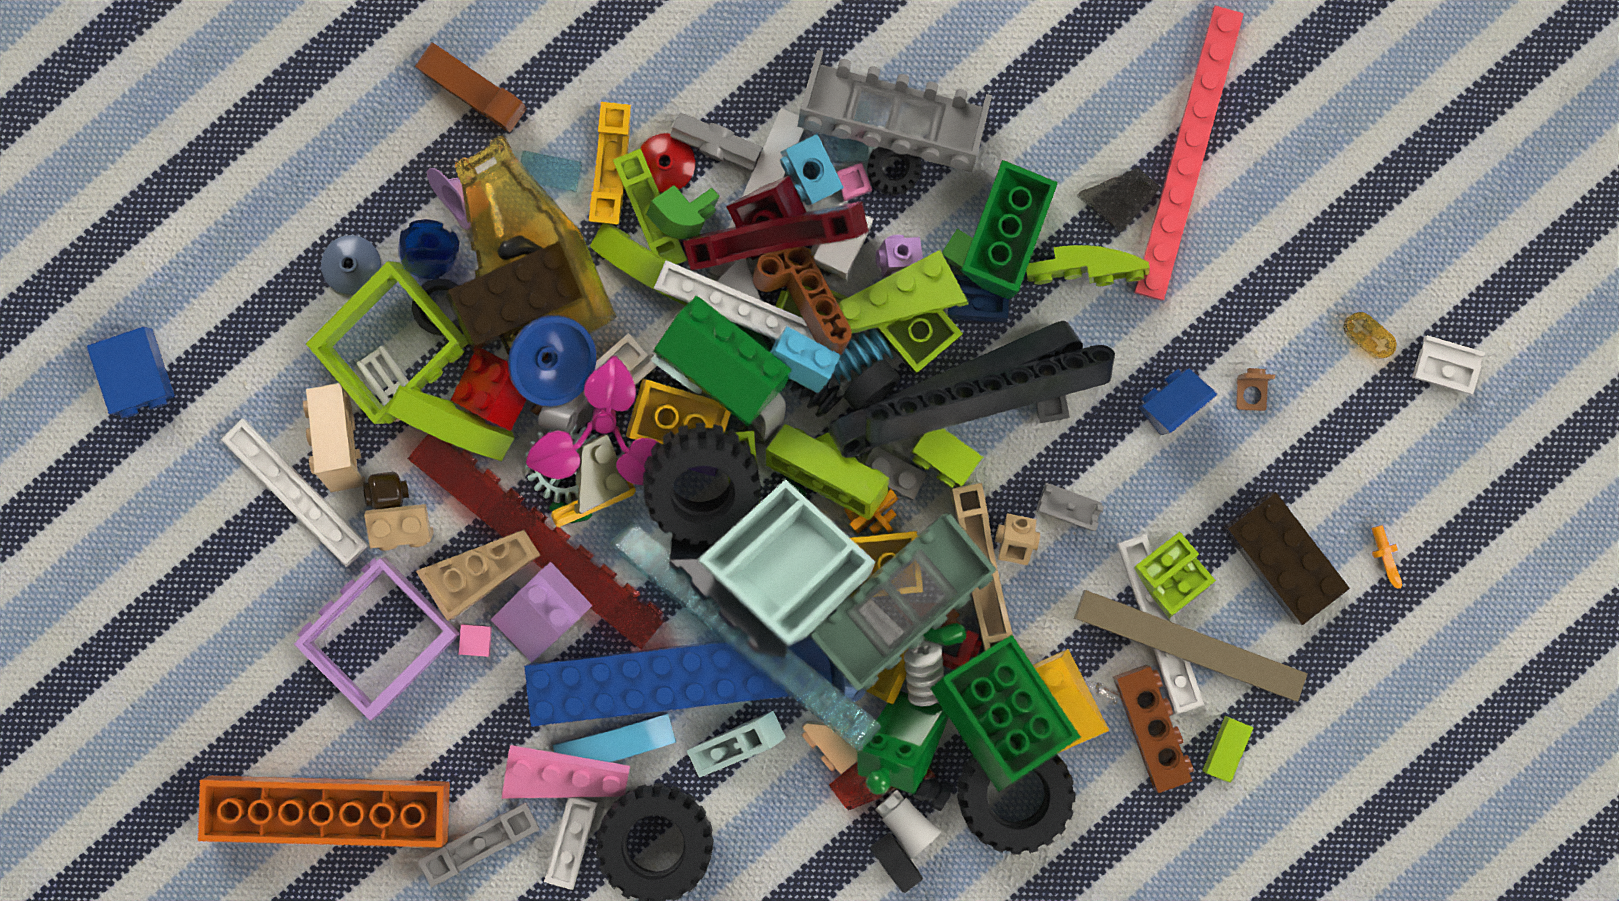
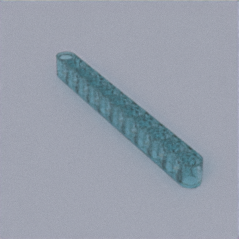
[610,521,881,751]

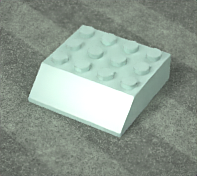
[698,480,875,646]

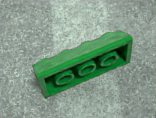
[961,160,1058,300]
[653,295,792,426]

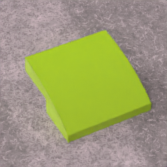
[1134,531,1216,619]

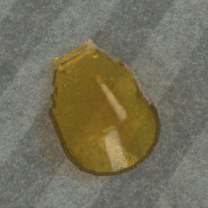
[455,136,617,357]

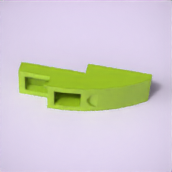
[1026,245,1150,287]

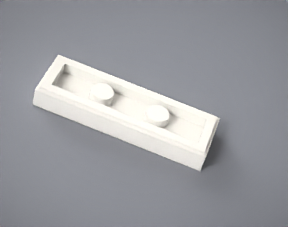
[544,797,599,890]

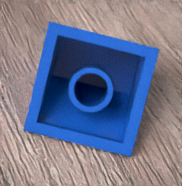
[1138,368,1218,435]

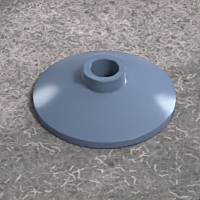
[321,235,381,295]

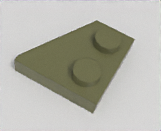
[574,435,630,514]

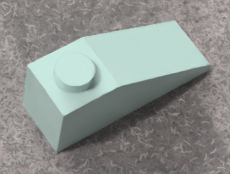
[687,711,786,778]

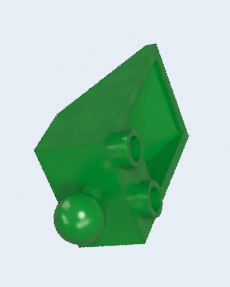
[857,691,949,795]

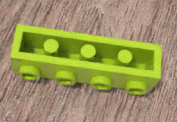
[766,424,889,520]

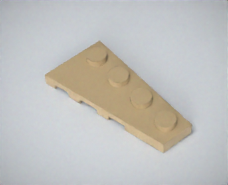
[416,530,541,621]

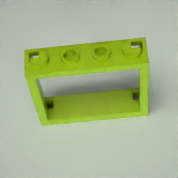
[306,261,468,424]

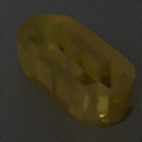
[1343,312,1397,359]

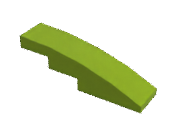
[386,385,515,461]

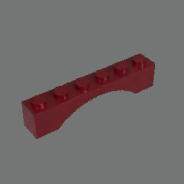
[683,201,869,271]

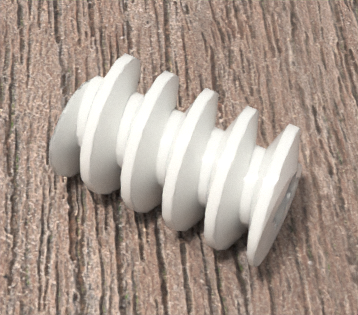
[904,640,944,706]

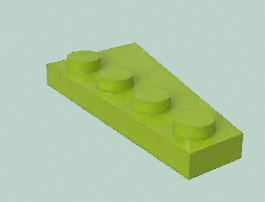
[838,250,968,334]

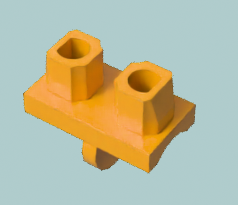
[844,489,899,535]

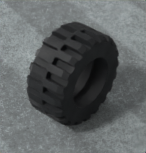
[643,423,761,545]
[957,753,1076,855]
[596,783,714,901]

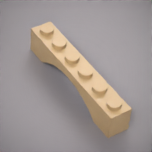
[950,483,1013,652]

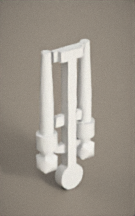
[356,346,409,422]

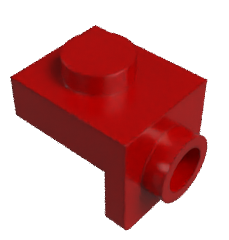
[942,629,982,670]

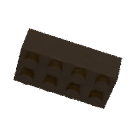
[446,241,586,352]
[1221,492,1350,625]

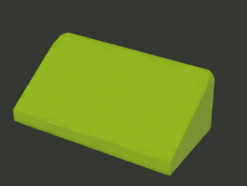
[1202,716,1254,783]

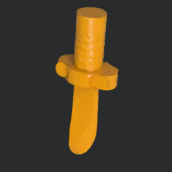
[1371,525,1402,588]

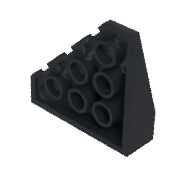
[669,537,787,658]

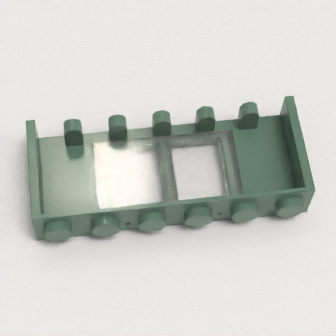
[809,513,997,691]

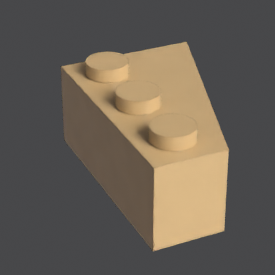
[303,383,366,492]

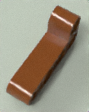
[414,42,527,133]
[752,246,852,356]

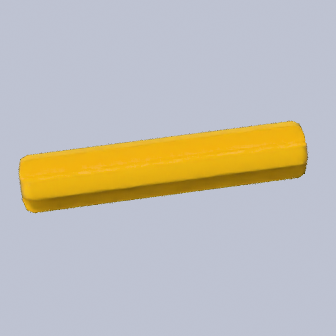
[551,480,636,527]

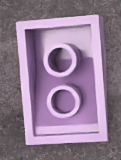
[490,562,592,663]

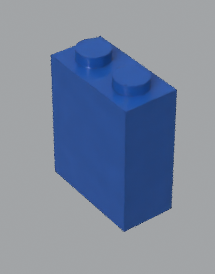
[87,327,175,419]

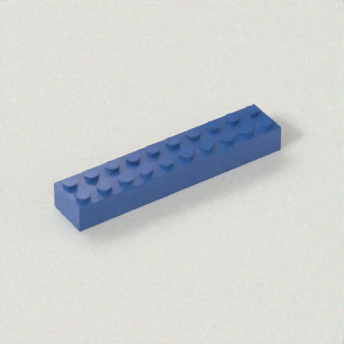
[524,635,833,727]

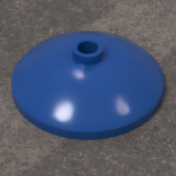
[508,315,597,406]

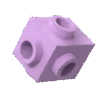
[876,235,923,277]

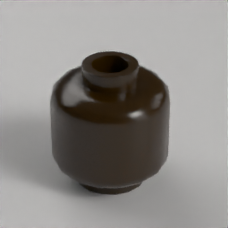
[363,471,409,510]

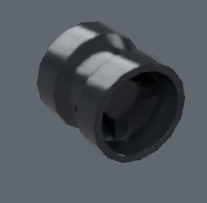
[913,771,953,811]

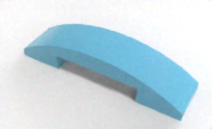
[552,713,676,762]

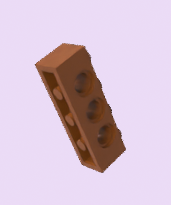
[1113,665,1194,793]

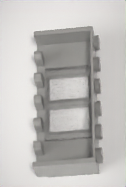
[797,50,992,172]

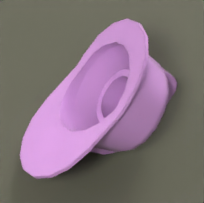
[427,168,488,230]

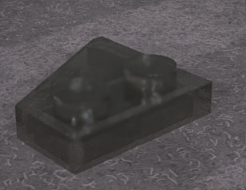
[1077,168,1161,233]

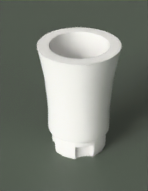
[876,790,942,860]

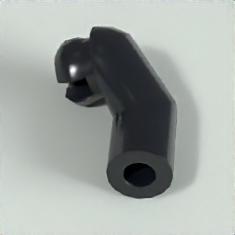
[497,235,543,260]

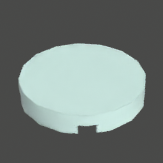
[651,353,702,395]

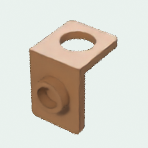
[1236,368,1275,411]

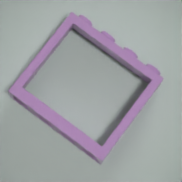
[294,557,460,721]

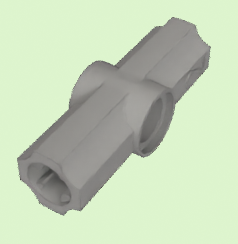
[670,112,763,172]

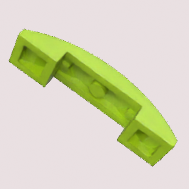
[613,148,687,265]
[589,223,688,306]

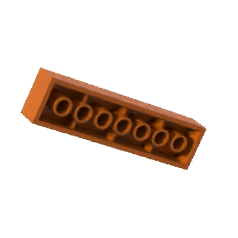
[198,775,450,847]

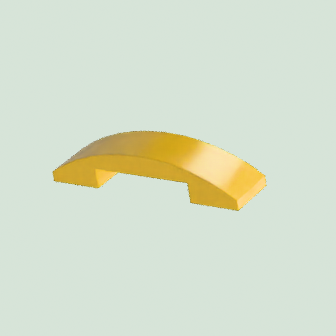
[589,102,631,225]

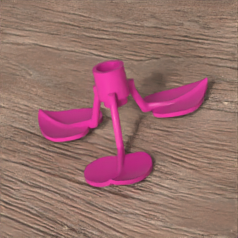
[526,356,657,485]

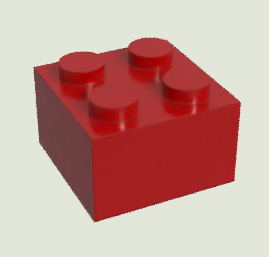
[450,348,527,431]

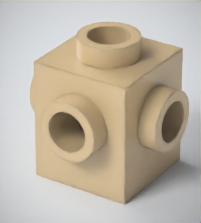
[995,514,1040,565]

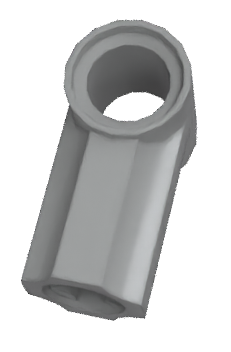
[538,391,588,434]

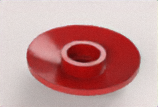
[640,133,695,193]

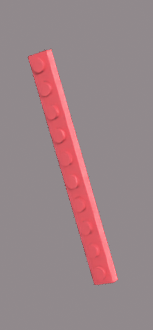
[1134,5,1244,301]

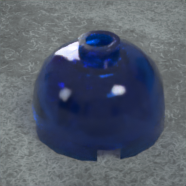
[398,219,460,280]

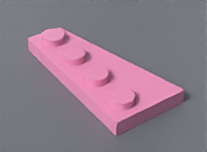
[501,745,630,799]

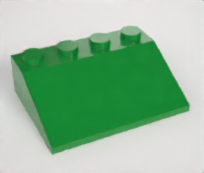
[930,635,1081,792]

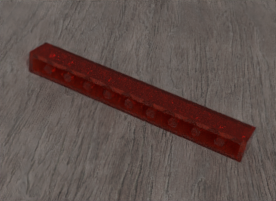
[407,434,666,650]

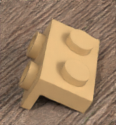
[364,504,434,551]

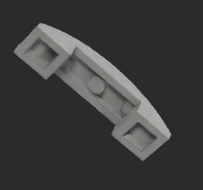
[418,802,540,888]

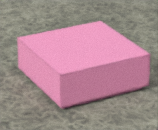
[836,162,872,202]
[458,624,492,657]

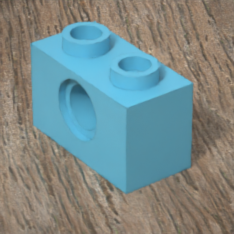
[780,134,844,206]

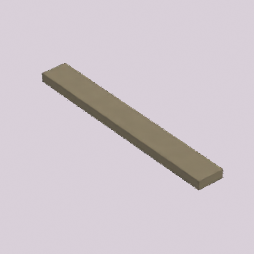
[1074,590,1308,702]

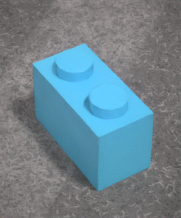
[770,326,840,393]

